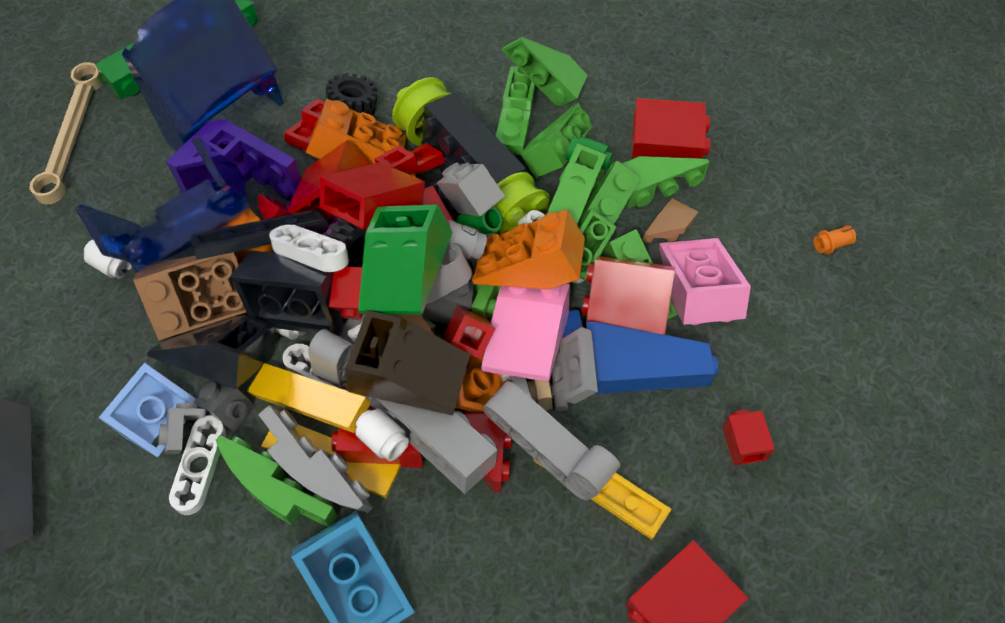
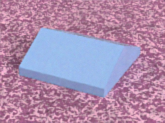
[99,363,196,458]

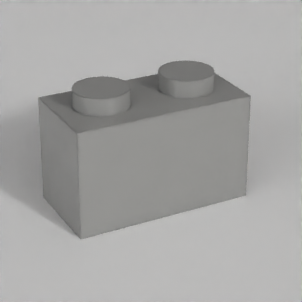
[437,162,505,216]

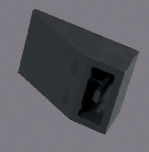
[147,315,275,389]

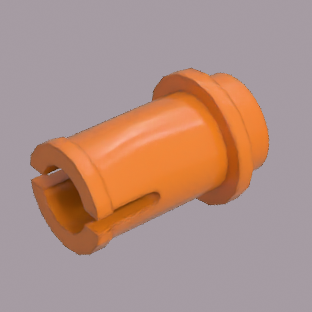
[813,225,856,255]

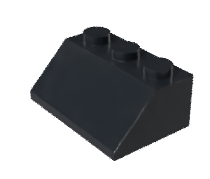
[230,251,343,336]

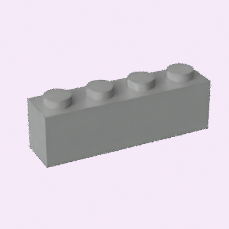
[366,396,497,494]

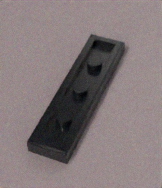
[189,209,328,260]

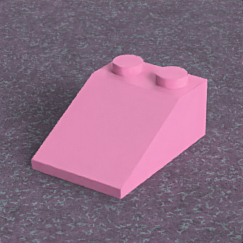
[659,238,751,325]
[482,284,570,382]

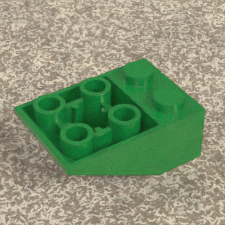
[358,204,453,315]

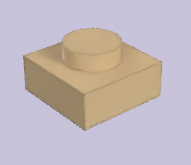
[528,380,553,410]

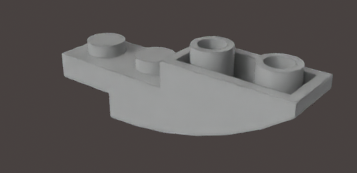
[258,405,373,513]

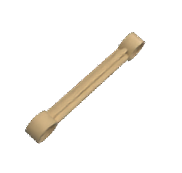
[30,62,104,204]

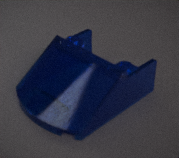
[122,0,284,151]
[75,137,250,273]

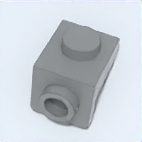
[159,403,206,454]

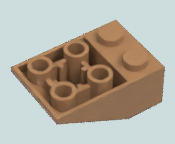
[133,252,246,341]

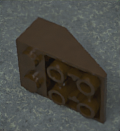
[345,310,470,416]

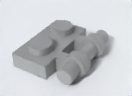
[550,327,598,411]

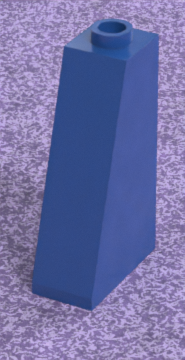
[585,321,718,394]

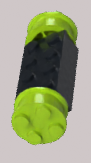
[392,77,550,235]

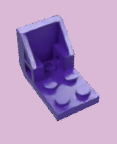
[166,119,301,201]

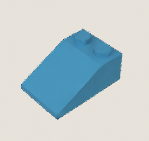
[291,510,415,623]

